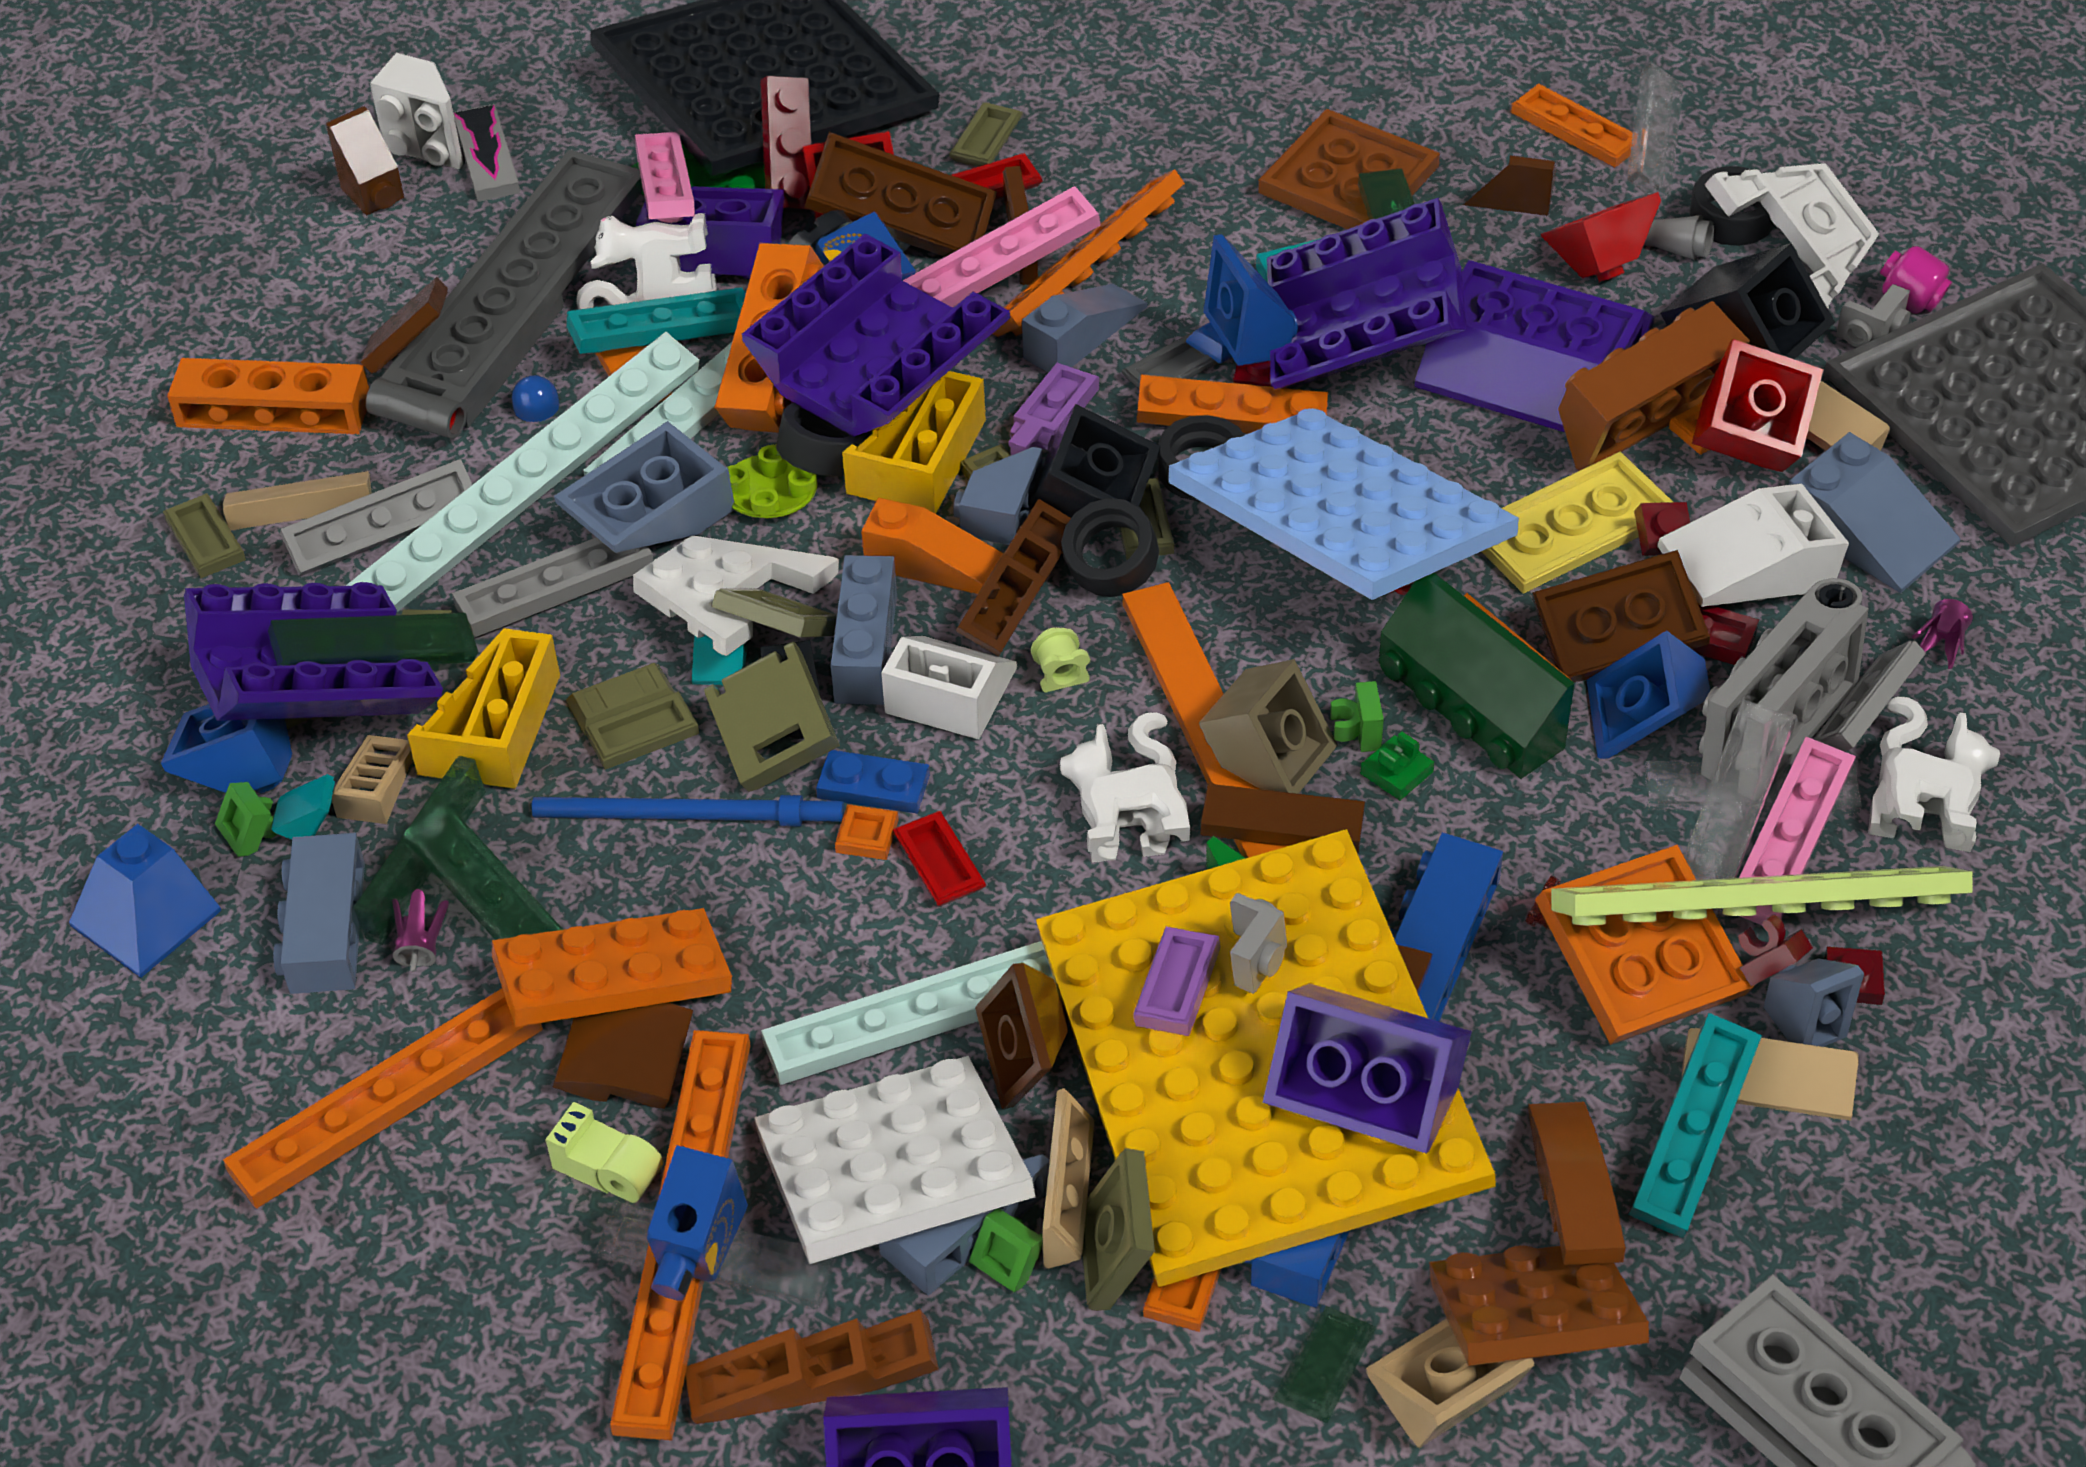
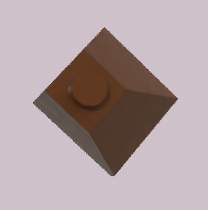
[975,963,1068,1109]

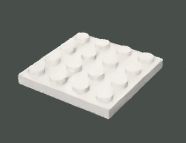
[754,1056,1035,1264]

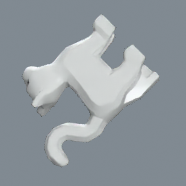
[576,213,717,310]
[1868,697,2000,852]
[1060,712,1190,863]

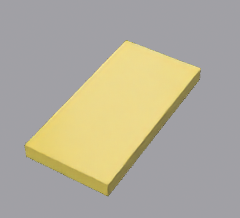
[1481,452,1673,594]

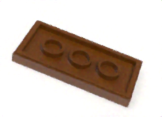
[804,132,997,257]

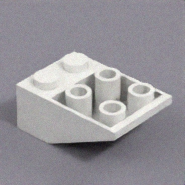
[1657,484,1849,607]

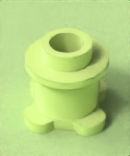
[1030,628,1090,692]

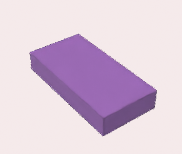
[1133,926,1221,1036]

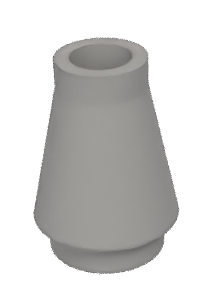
[1644,215,1714,260]

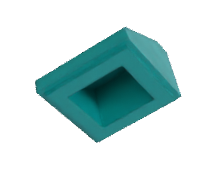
[692,634,748,685]
[271,774,335,839]

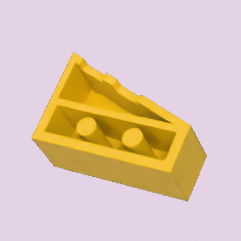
[842,371,986,514]
[407,628,560,789]

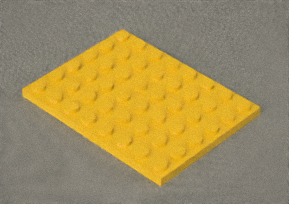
[1036,829,1496,1287]

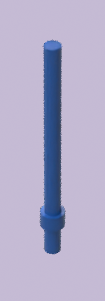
[532,795,844,826]

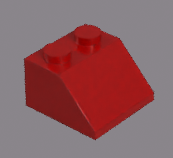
[1691,339,1823,472]

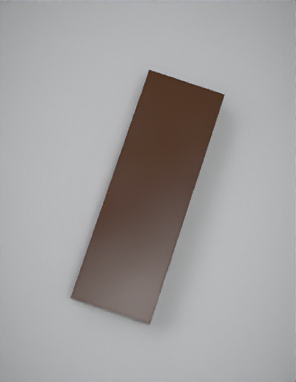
[1201,784,1365,854]

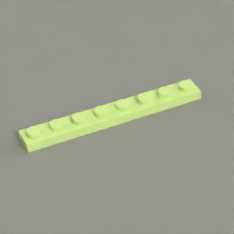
[1551,866,1973,925]

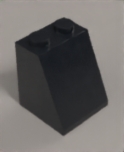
[1660,243,1836,359]

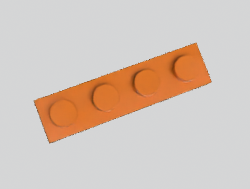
[1136,375,1328,433]

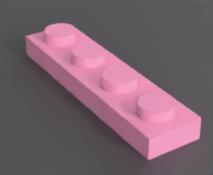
[635,132,695,223]
[1739,737,1856,926]

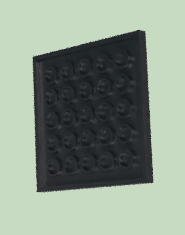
[590,0,940,176]

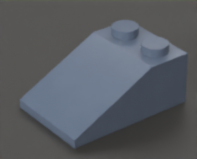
[554,421,734,553]
[1789,432,1961,593]

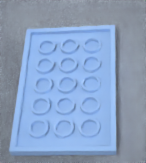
[1169,408,1519,600]

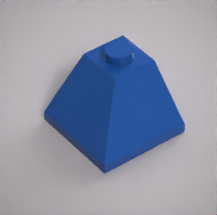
[1203,234,1297,366]
[1586,630,1710,759]
[161,704,292,793]
[69,823,222,978]

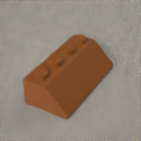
[1558,301,1750,471]

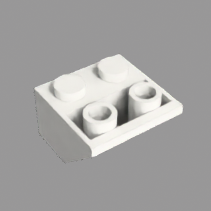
[370,53,463,169]
[881,636,1017,739]

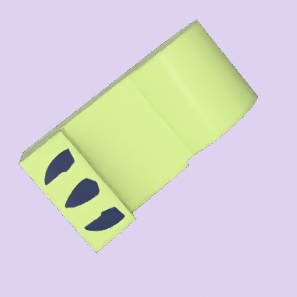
[546,1102,664,1203]

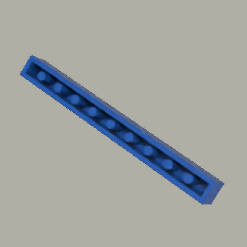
[1245,832,1503,1308]

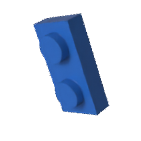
[816,750,930,814]

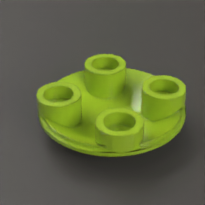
[726,445,817,518]

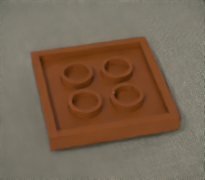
[1258,109,1440,229]
[1429,1245,1649,1366]

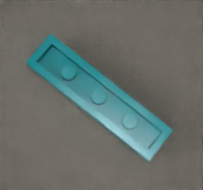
[566,287,746,354]
[1628,1013,1762,1238]

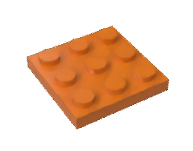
[1535,845,1754,1045]

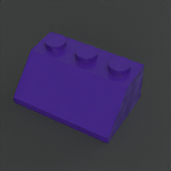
[636,186,784,280]
[1262,984,1472,1153]
[823,1387,1012,1467]

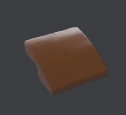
[552,1003,694,1109]

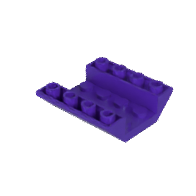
[1267,198,1467,389]
[742,233,1010,437]
[1414,260,1655,432]
[184,582,443,721]

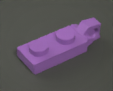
[1009,363,1099,455]

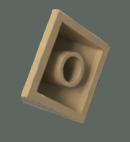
[1366,1318,1534,1448]

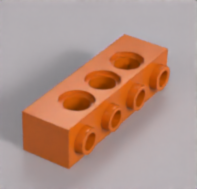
[715,243,824,433]
[167,358,369,434]

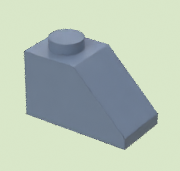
[953,447,1043,545]
[1763,958,1864,1047]

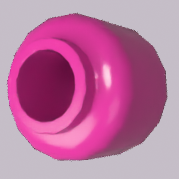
[1880,246,1952,314]

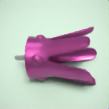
[1912,599,1973,669]
[392,889,449,972]

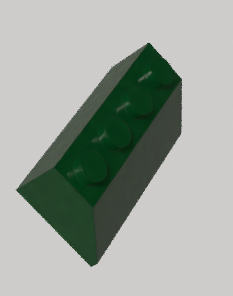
[1378,573,1575,779]

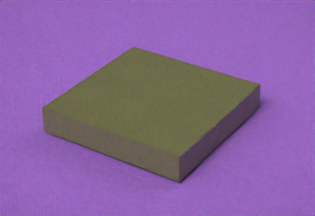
[711,588,837,637]
[1082,1148,1155,1311]

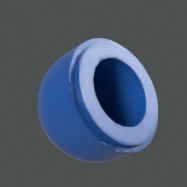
[511,375,559,422]

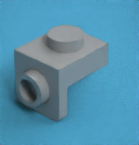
[1836,284,1911,347]
[1230,893,1287,994]

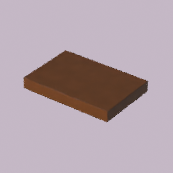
[1532,550,1710,683]

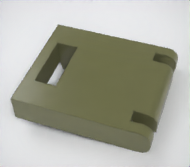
[704,641,840,792]

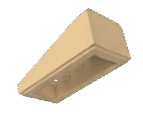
[332,735,413,824]

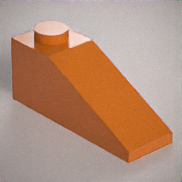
[861,497,1003,594]

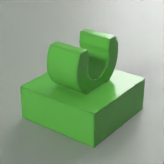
[1330,681,1384,752]
[215,782,277,856]
[969,1208,1043,1293]

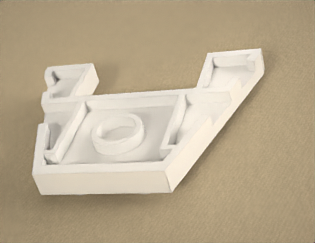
[1704,163,1879,308]
[633,535,838,656]

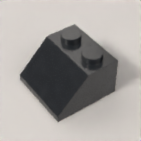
[1028,403,1161,518]

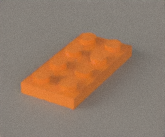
[492,908,732,1027]

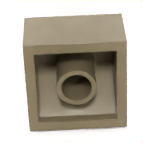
[1199,659,1338,794]

